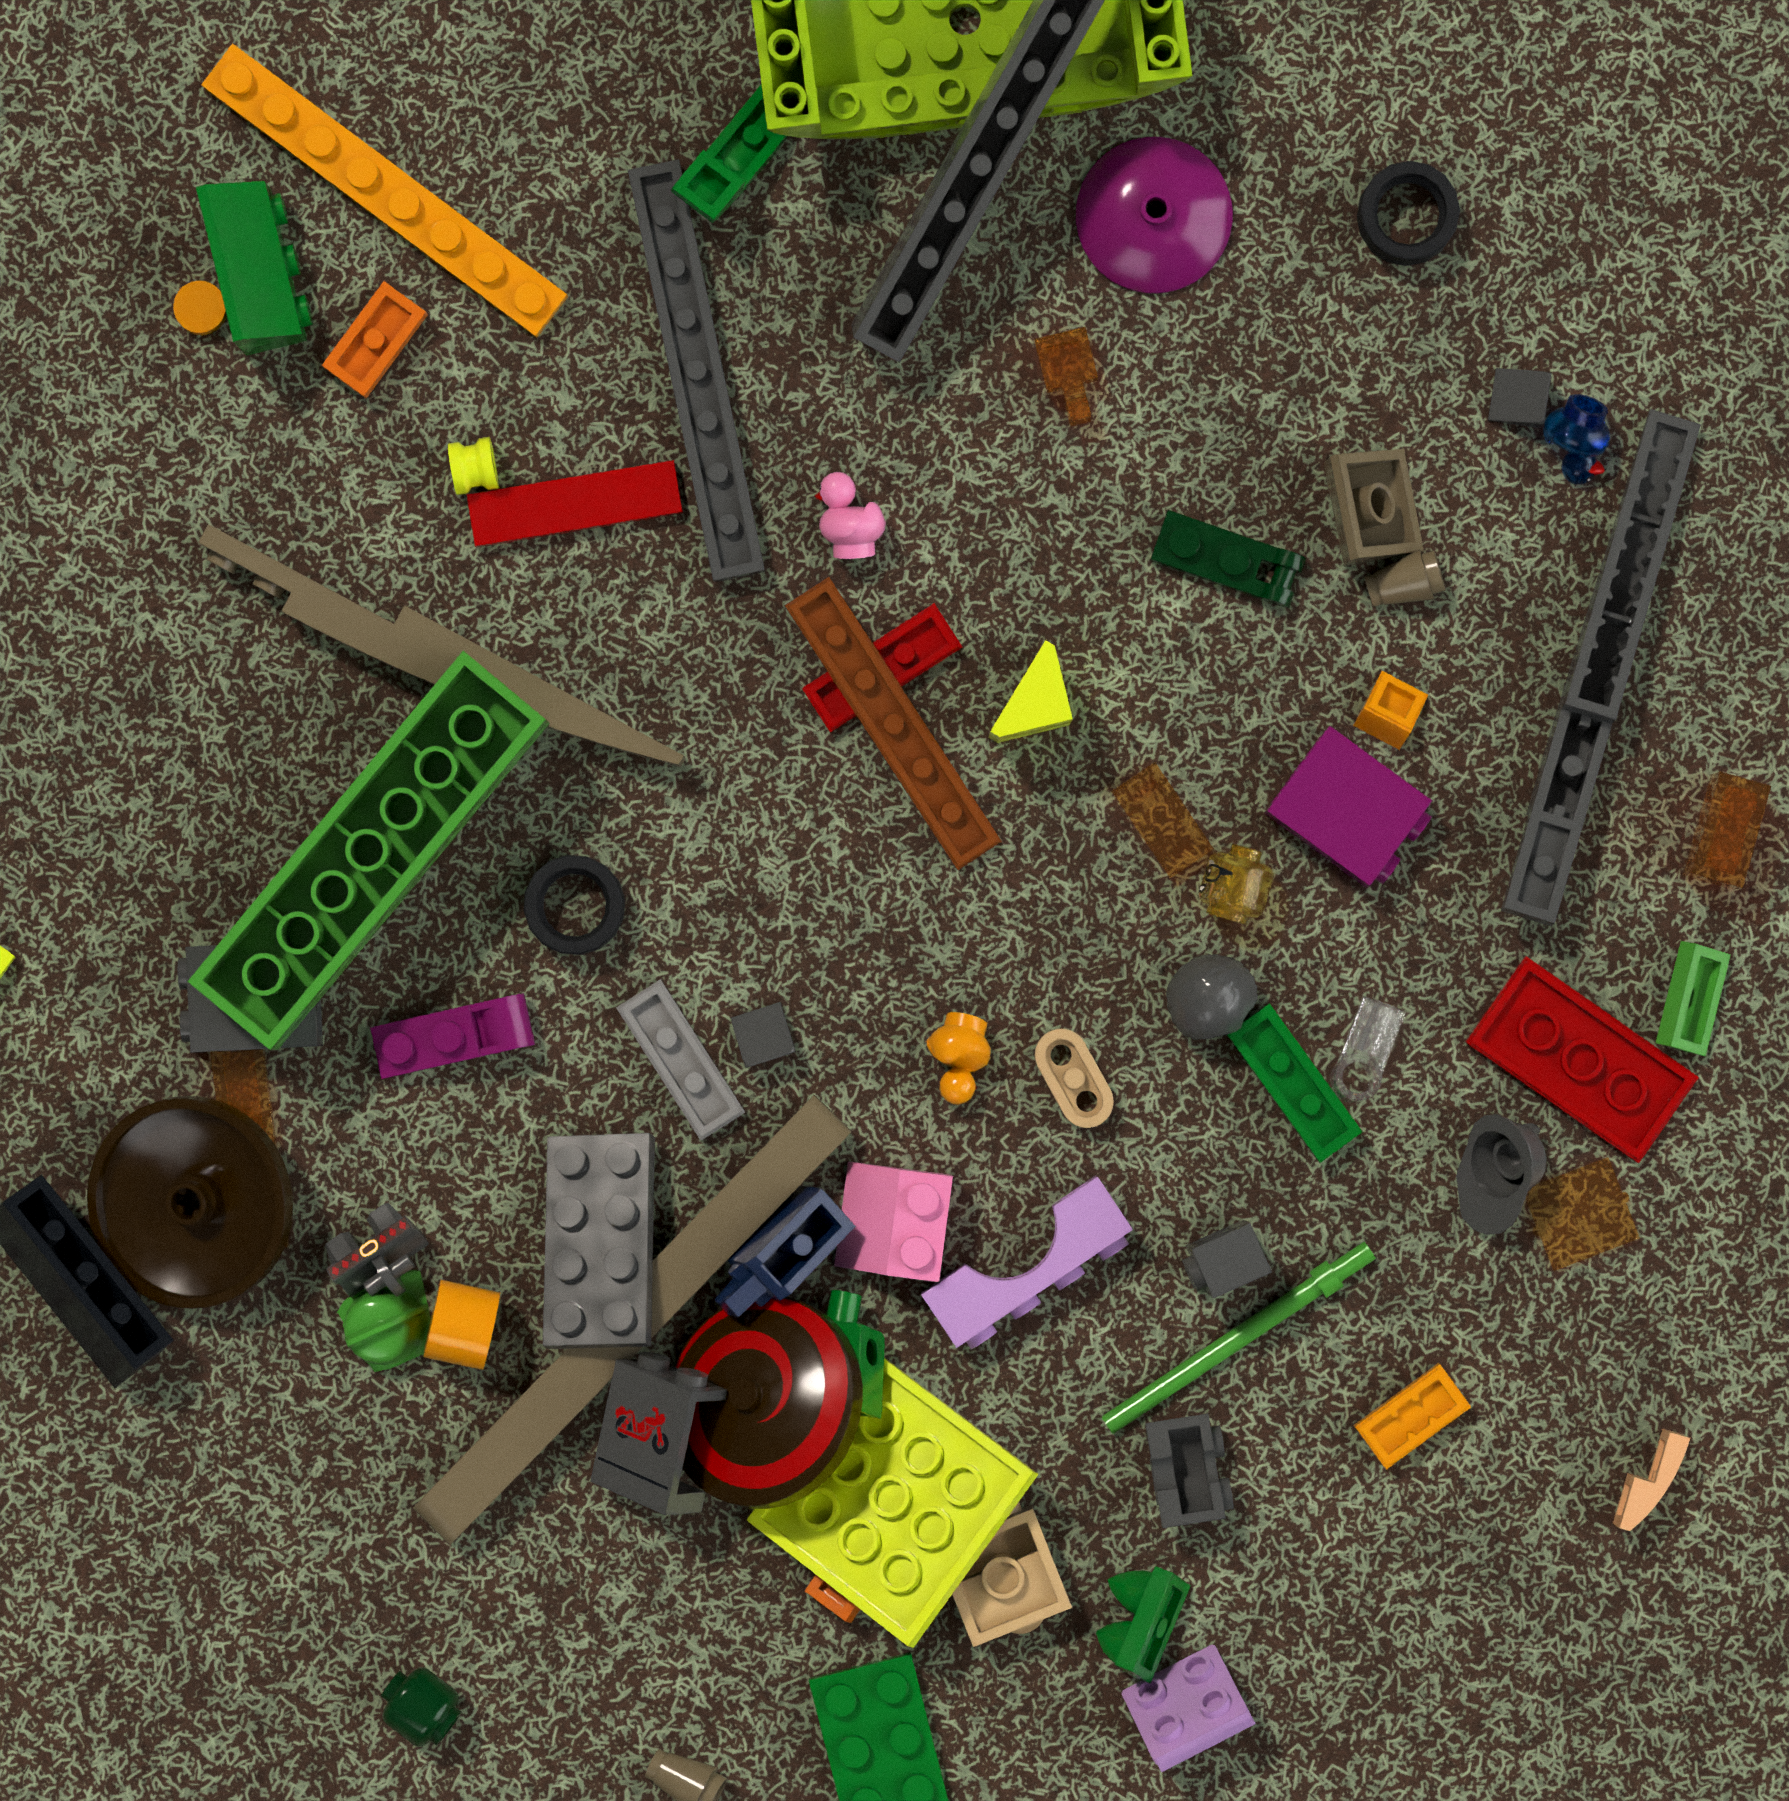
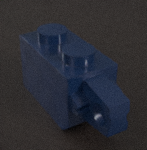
[714,1186,856,1317]

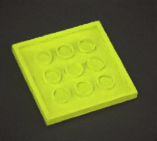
[747,1357,1038,1648]

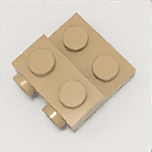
[952,1502,1072,1647]

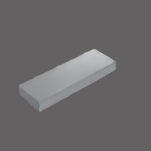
[616,979,745,1141]

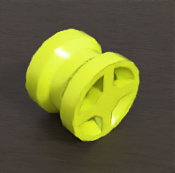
[448,437,499,495]

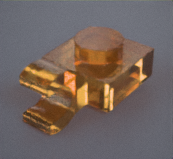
[1034,327,1098,427]

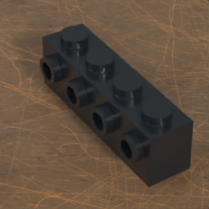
[0,1174,174,1388]

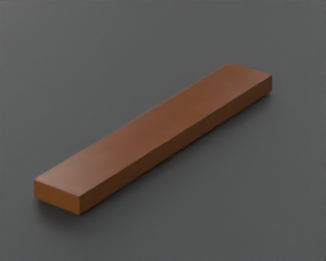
[784,577,1002,870]

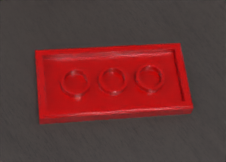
[1465,956,1699,1163]

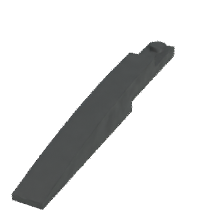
[1501,409,1701,926]

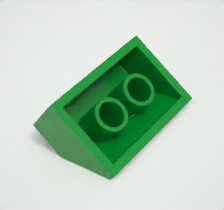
[196,181,313,356]

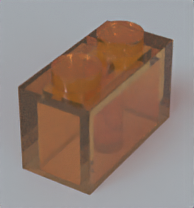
[1683,771,1771,890]

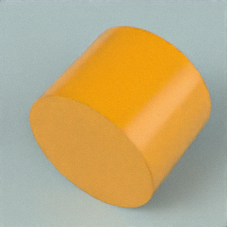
[423,1280,500,1370]

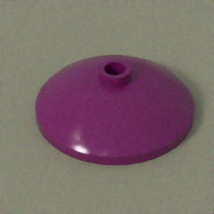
[1076,137,1233,294]

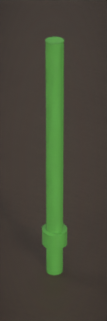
[1101,1241,1376,1434]

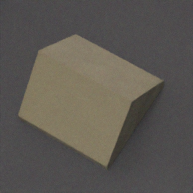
[1324,449,1424,567]

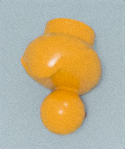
[927,1012,991,1105]

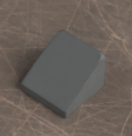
[1488,368,1552,428]
[730,1002,796,1068]

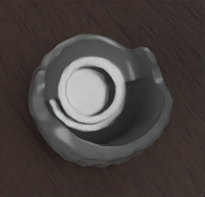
[1166,954,1258,1040]

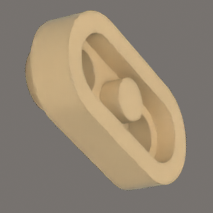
[1035,1029,1114,1128]

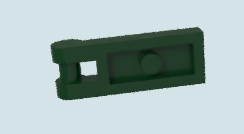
[1150,510,1307,608]

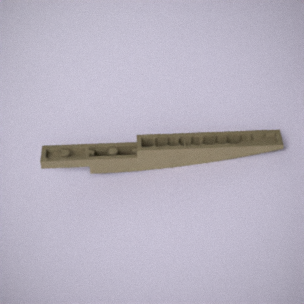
[198,524,686,767]

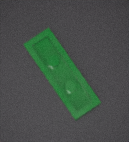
[1227,1003,1363,1163]

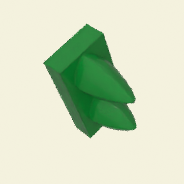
[1096,1566,1191,1684]

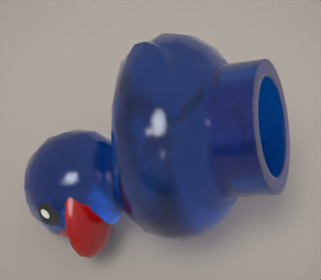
[1543,394,1610,485]

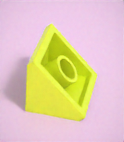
[988,640,1073,743]

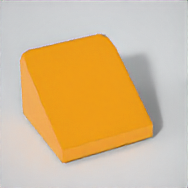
[1353,671,1428,750]

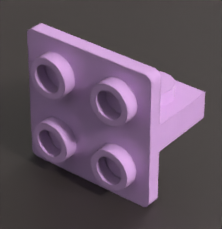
[1122,1645,1255,1772]

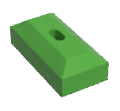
[1656,941,1731,1057]

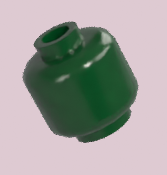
[380,1667,462,1747]

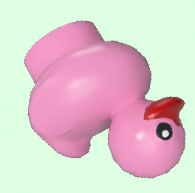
[814,472,886,559]

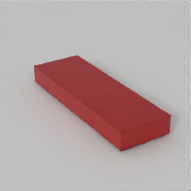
[802,603,963,733]

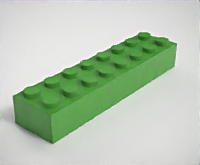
[187,651,550,1050]

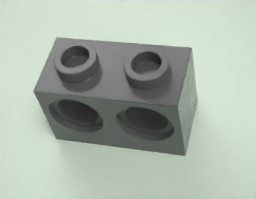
[1182,1220,1272,1298]

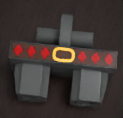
[325,1203,429,1297]

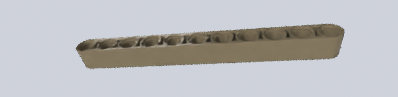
[413,1095,852,1545]

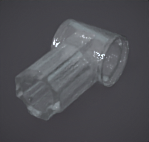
[1329,996,1406,1104]

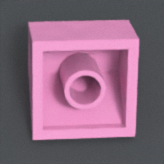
[834,1161,953,1282]

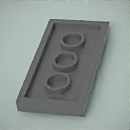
[543,1133,655,1349]

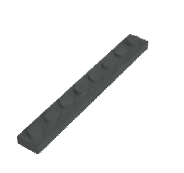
[628,159,765,582]

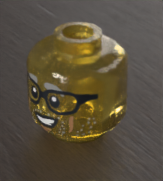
[1198,844,1274,925]

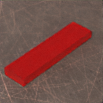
[467,460,683,548]

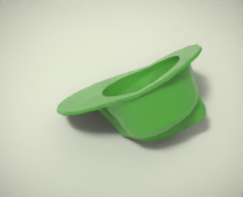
[337,1270,431,1372]

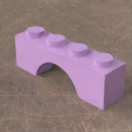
[921,1175,1133,1349]

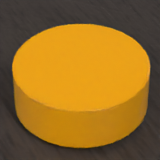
[173,281,227,335]

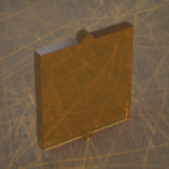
[1525,1157,1640,1271]

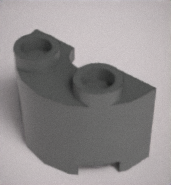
[1145,1413,1234,1528]

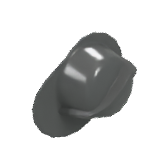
[1456,1114,1547,1235]

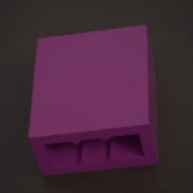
[1264,726,1432,887]

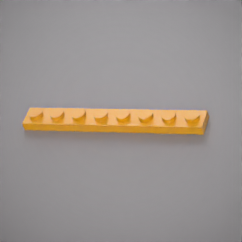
[201,43,568,338]

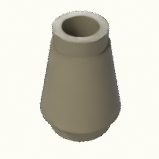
[1365,549,1446,607]
[645,1749,727,1801]

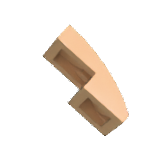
[1613,1429,1690,1531]

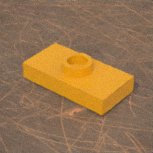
[1353,1363,1471,1470]

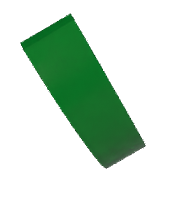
[671,84,788,223]

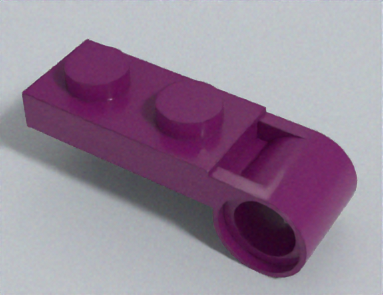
[370,993,536,1079]

